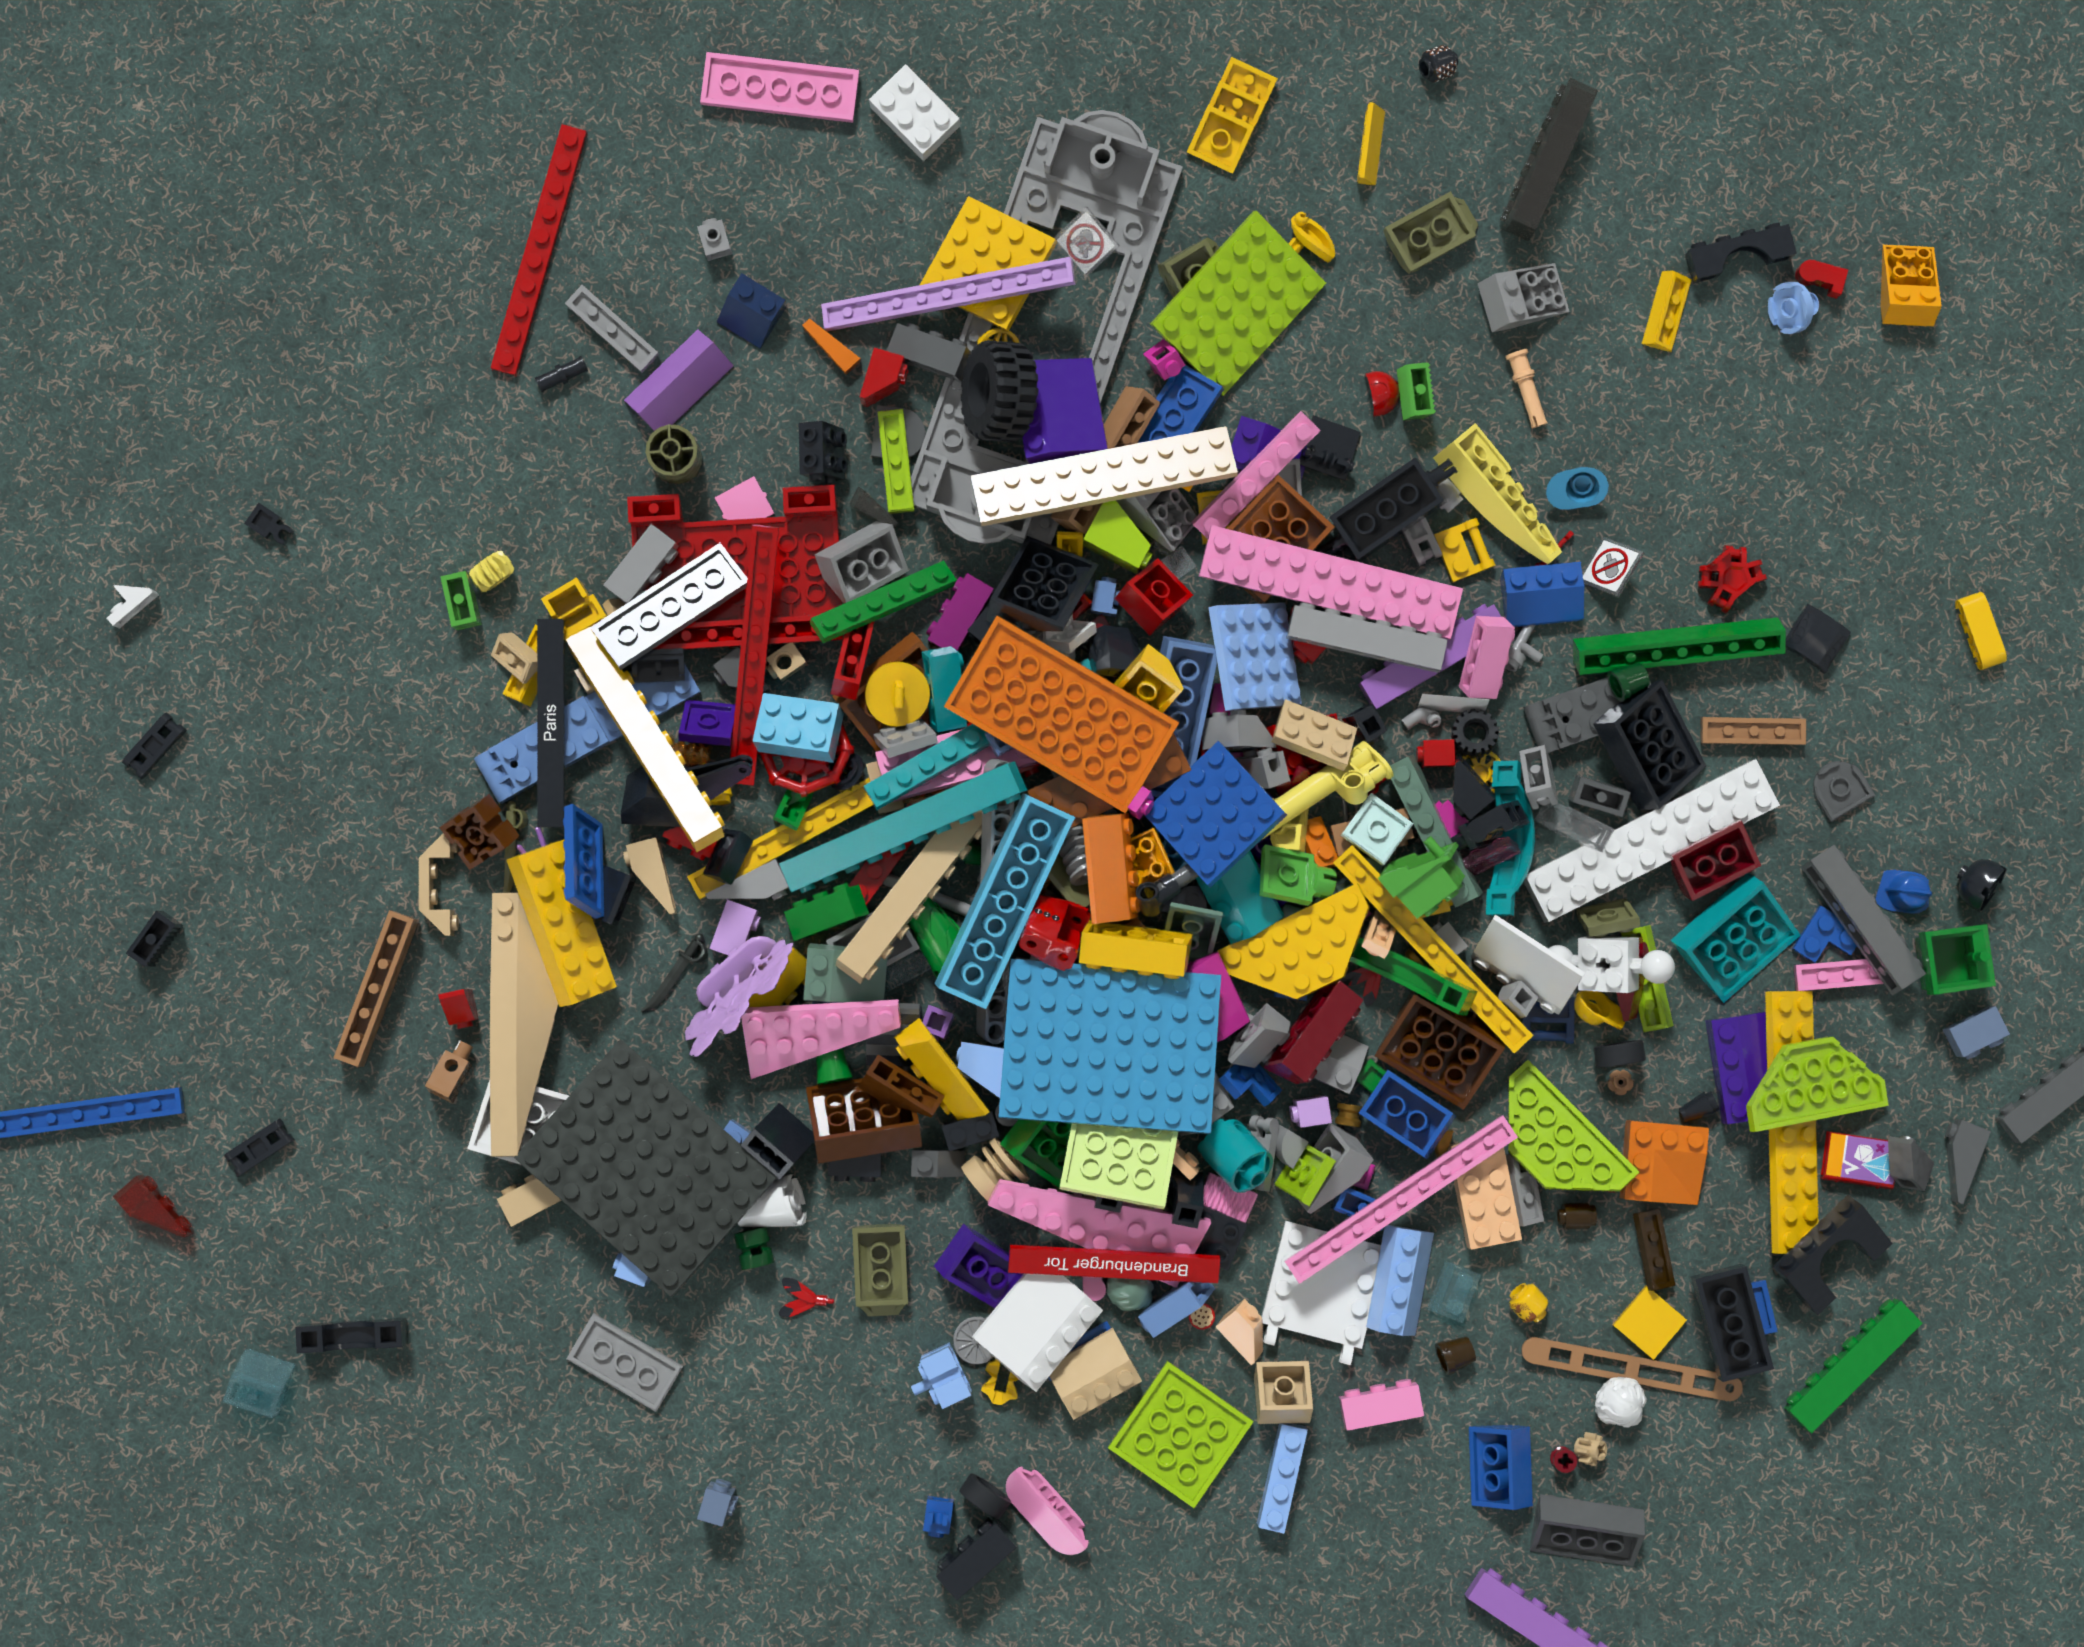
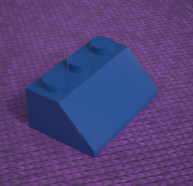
[1500,562,1584,627]
[1469,1425,1533,1510]

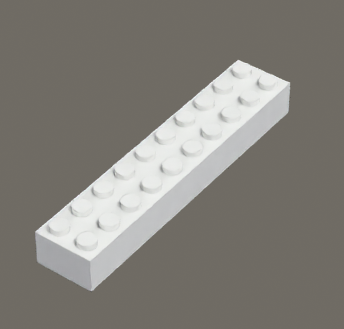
[1524,759,1780,923]

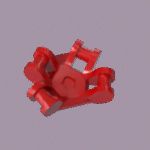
[1698,545,1767,614]

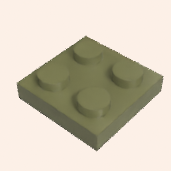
[1576,898,1641,938]

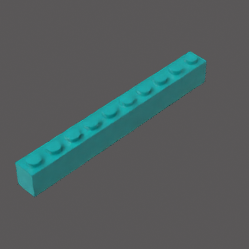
[779,761,1027,894]

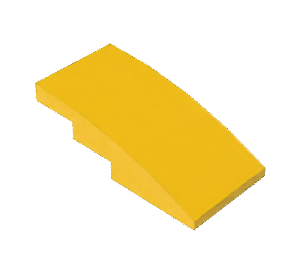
[1187,57,1278,174]

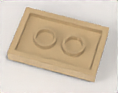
[1272,699,1357,771]

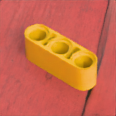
[1955,592,2007,670]

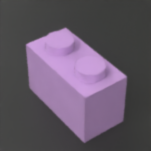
[710,900,761,955]
[1289,1095,1332,1127]

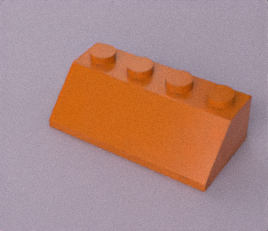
[1082,813,1140,924]

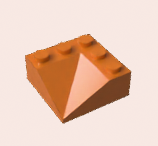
[1619,1120,1709,1205]

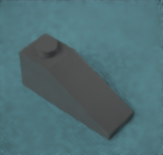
[1945,1119,1991,1204]

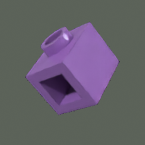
[922,1005,955,1042]

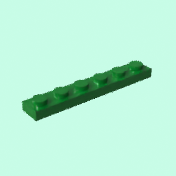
[810,560,957,643]

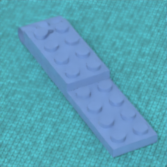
[474,663,701,804]

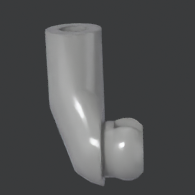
[1401,707,1441,730]

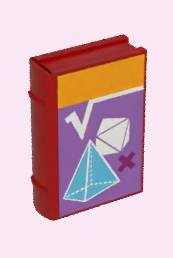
[1820,1131,1895,1190]

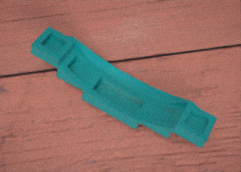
[1486,760,1535,916]

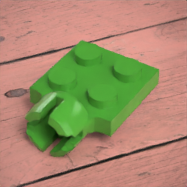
[1259,845,1337,906]

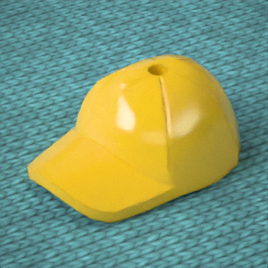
[1574,991,1625,1030]

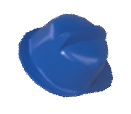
[1876,870,1932,913]

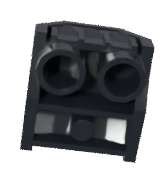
[1786,604,1851,674]
[1086,625,1140,677]

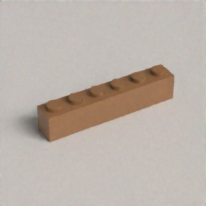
[1051,386,1160,534]
[334,910,419,1067]

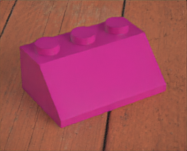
[1186,951,1250,1042]

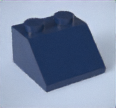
[717,273,787,349]

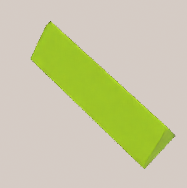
[1621,925,1674,1032]

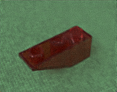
[113,1174,193,1238]

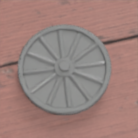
[953,1317,993,1364]

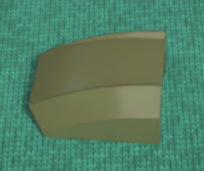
[1158,237,1219,298]

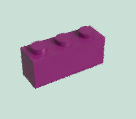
[926,573,994,651]

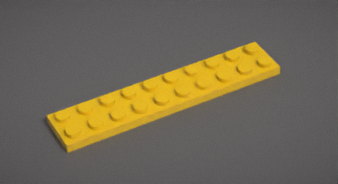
[1765,991,1819,1254]

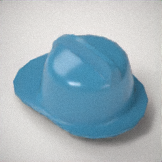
[1546,467,1609,510]

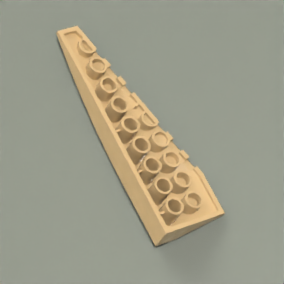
[490,893,559,1157]

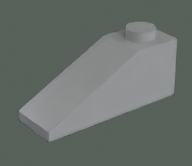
[706,859,789,901]

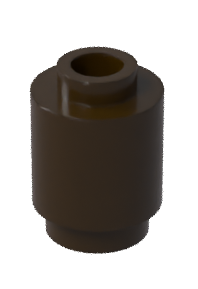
[1557,1203,1597,1230]

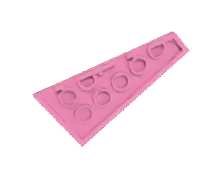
[741,1000,901,1079]

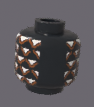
[1419,45,1459,83]

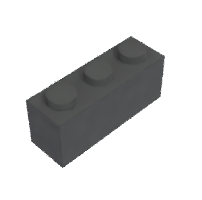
[886,323,972,382]

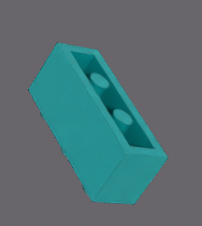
[922,646,967,732]

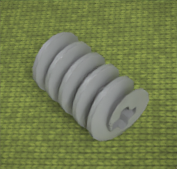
[1059,826,1088,886]

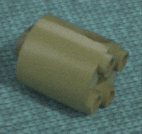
[645,424,702,484]

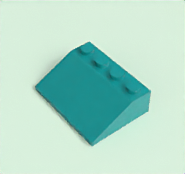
[1670,873,1801,1003]

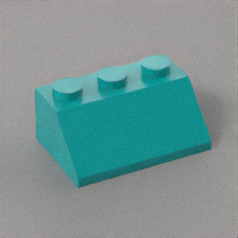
[1196,851,1284,944]

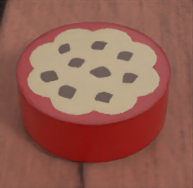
[1189,1303,1215,1330]

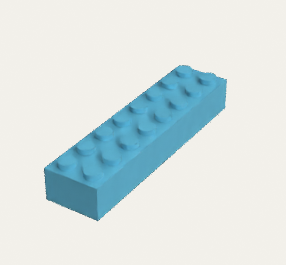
[935,793,1075,1009]

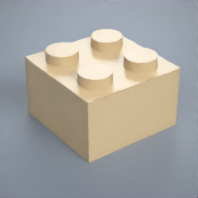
[1254,1361,1313,1424]

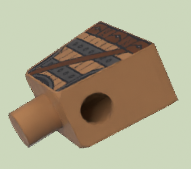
[425,1040,473,1104]

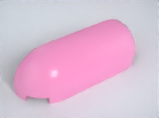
[1006,1467,1088,1555]

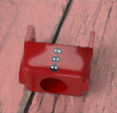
[1019,895,1091,971]

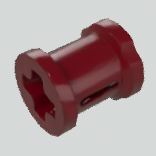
[1550,1446,1577,1473]

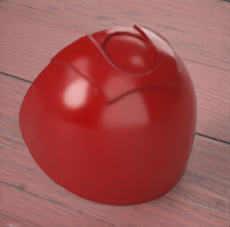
[1364,371,1400,417]

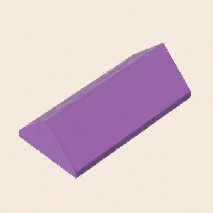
[624,330,733,431]

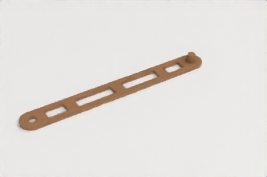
[1521,1337,1743,1401]

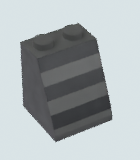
[866,1003,921,1071]

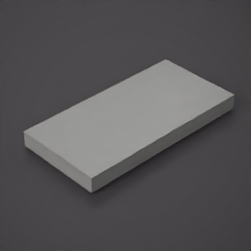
[566,1313,683,1412]

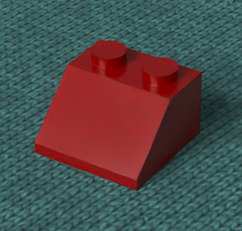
[859,347,909,407]

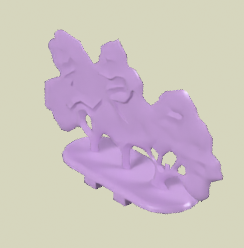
[685,936,793,1057]

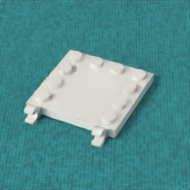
[1261,1221,1381,1365]

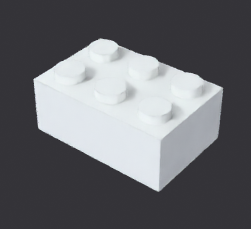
[869,64,960,161]

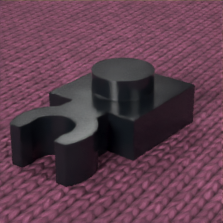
[244,503,294,545]

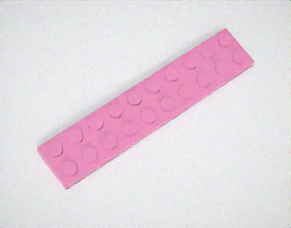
[1199,525,1463,639]

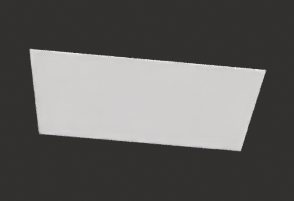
[1417,694,1489,713]

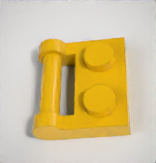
[1434,518,1496,583]

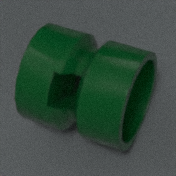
[734,1227,775,1270]

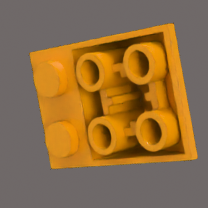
[1881,245,1942,326]
[1131,827,1174,889]

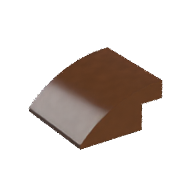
[1375,963,1520,1110]

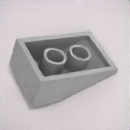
[1298,1123,1374,1214]

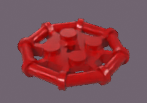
[758,721,854,797]

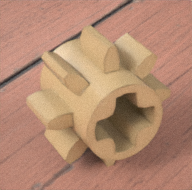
[1574,1432,1607,1466]

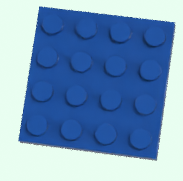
[1145,741,1287,888]

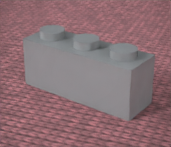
[604,524,679,604]

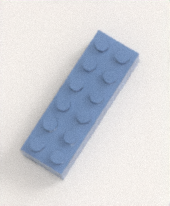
[1150,636,1217,797]

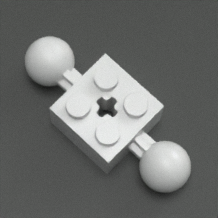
[1548,936,1675,993]

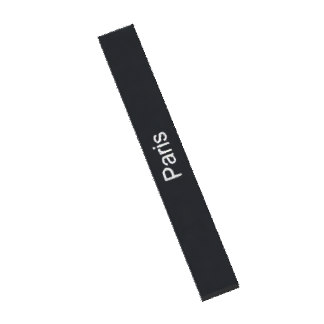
[537,619,565,828]

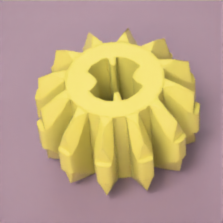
[469,551,514,592]

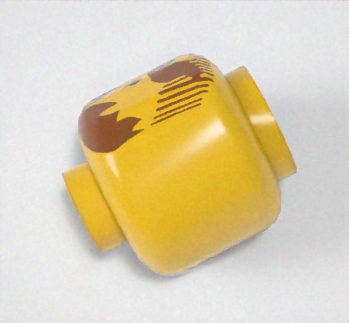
[1509,1283,1548,1322]

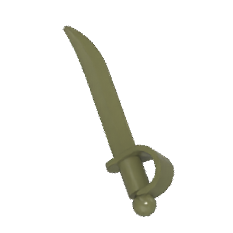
[503,801,528,893]

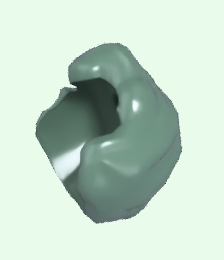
[1106,1278,1154,1312]

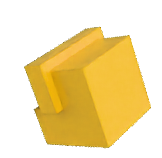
[541,577,607,642]

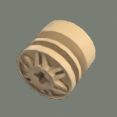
[961,1138,1030,1201]

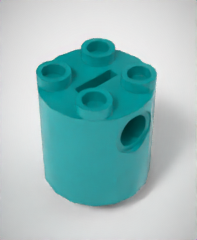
[1197,1119,1273,1193]

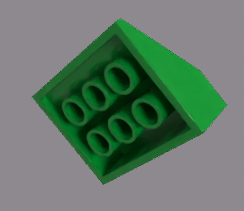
[1000,1119,1072,1191]

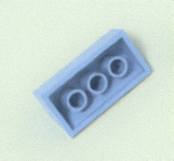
[1366,1225,1434,1336]

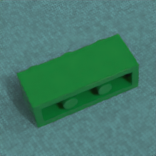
[784,883,869,941]

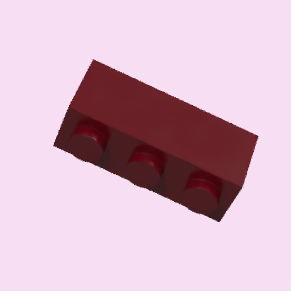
[1671,820,1761,901]

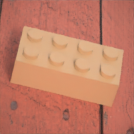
[1448,1142,1522,1250]

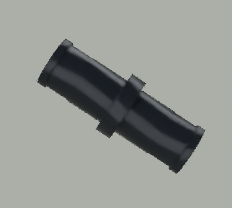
[535,356,588,393]

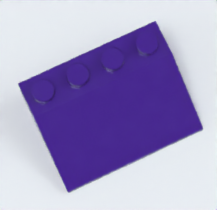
[1022,358,1108,464]
[1705,1012,1767,1124]

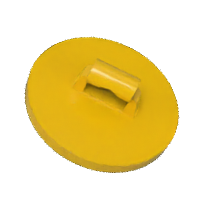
[865,662,930,727]

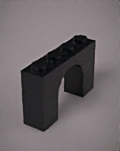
[1094,1166,1204,1229]
[1773,1195,1893,1315]

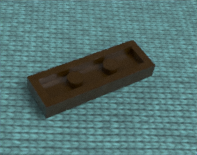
[1633,1208,1675,1291]

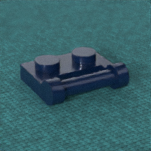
[1521,997,1575,1044]

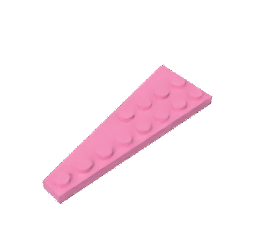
[988,1179,1211,1288]

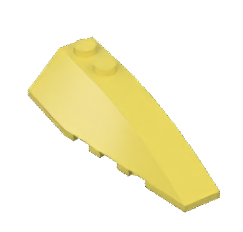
[1433,423,1562,564]

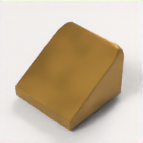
[1435,1129,1454,1158]

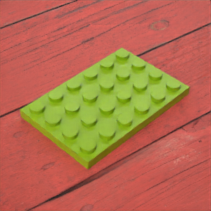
[1150,211,1326,396]

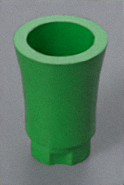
[816,1048,853,1085]

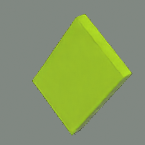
[1275,1144,1336,1206]

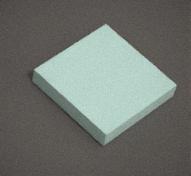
[1340,793,1414,866]

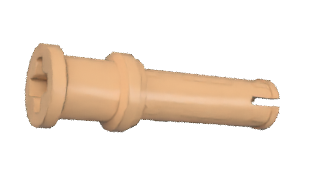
[1505,349,1548,429]

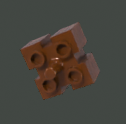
[439,794,519,870]

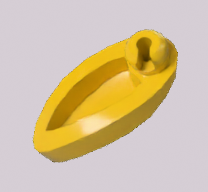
[1291,212,1335,263]

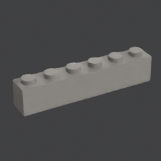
[1286,603,1448,673]

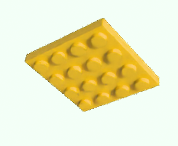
[920,196,1057,332]

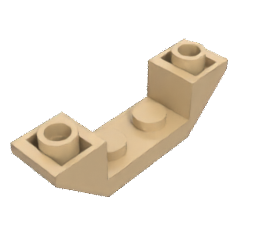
[419,834,459,936]

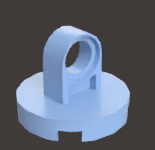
[1768,282,1819,334]

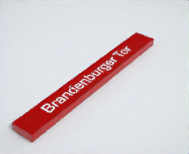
[1008,1245,1220,1283]

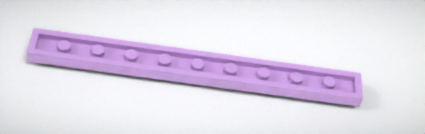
[821,257,1076,331]

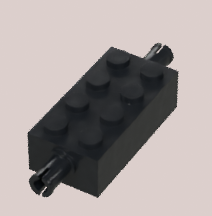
[1320,457,1458,561]

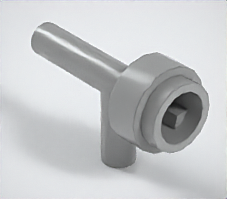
[1505,625,1543,672]

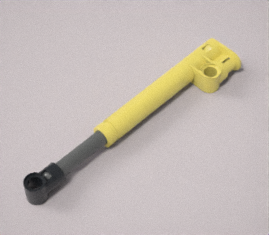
[1136,741,1393,917]

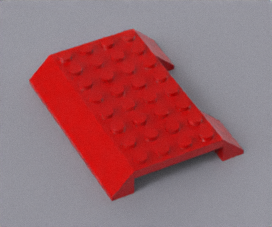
[627,485,843,649]

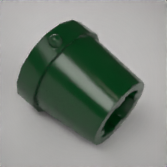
[1607,663,1650,702]

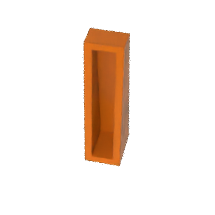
[802,318,861,375]

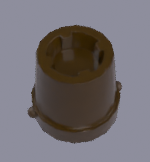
[1435,1336,1476,1375]

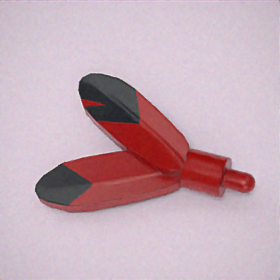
[1341,967,1381,1006]
[779,1277,834,1317]

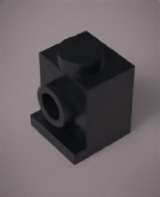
[1342,704,1387,746]

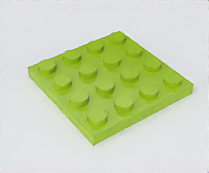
[1108,1361,1254,1508]

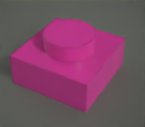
[1128,786,1154,820]

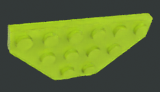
[1746,1037,1889,1132]
[1508,1060,1639,1192]

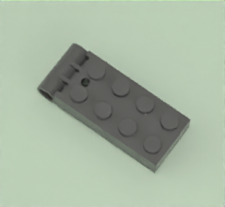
[1523,678,1651,753]

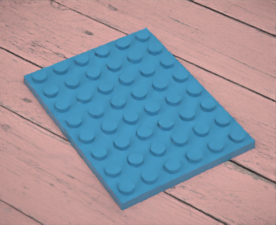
[998,959,1221,1134]

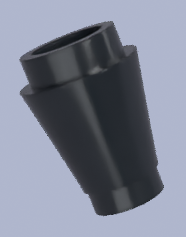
[1679,1091,1720,1122]

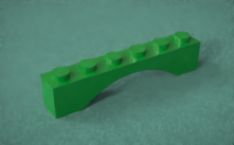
[1350,935,1478,1015]

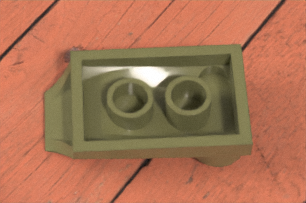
[1383,191,1478,274]
[852,1224,908,1316]

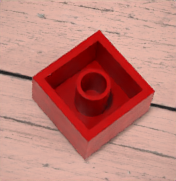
[1114,558,1193,635]

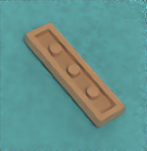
[1701,717,1806,745]

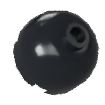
[1957,859,2007,912]

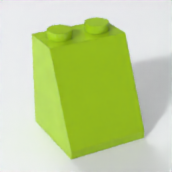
[1083,500,1152,575]

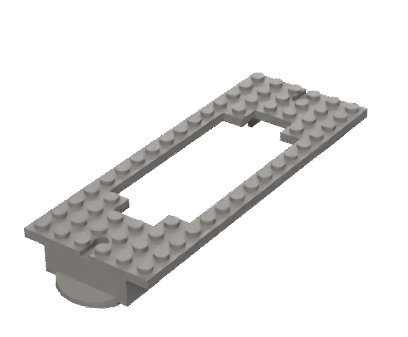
[911,110,1183,545]

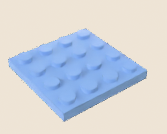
[1208,603,1302,711]

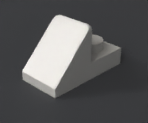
[107,585,159,629]

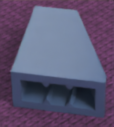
[1138,1281,1215,1338]

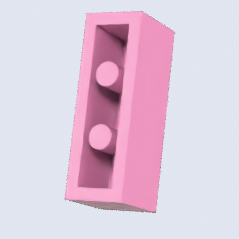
[1459,616,1515,699]
[1339,1379,1424,1431]

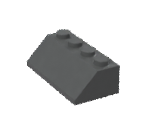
[1530,1494,1645,1566]

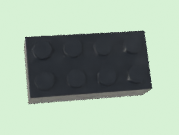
[1690,1264,1774,1382]

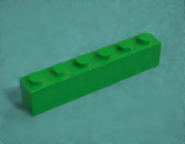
[1784,1298,1923,1433]

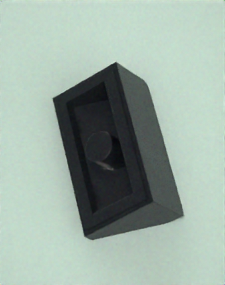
[703,829,753,885]

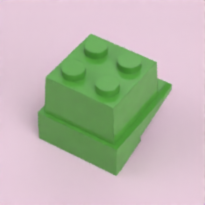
[1378,836,1465,919]

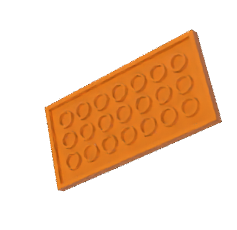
[944,615,1179,814]

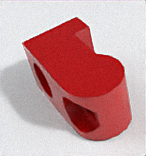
[1795,260,1848,299]

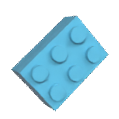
[752,693,844,763]

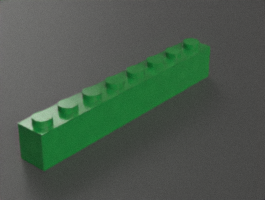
[1573,617,1786,675]

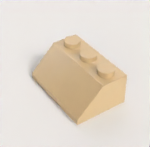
[1049,1328,1142,1420]

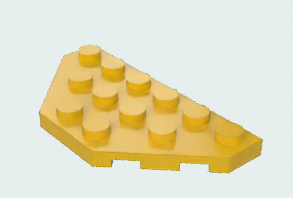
[1217,883,1370,1000]

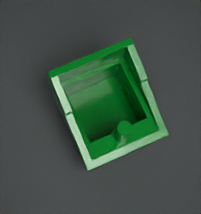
[1915,924,1996,995]

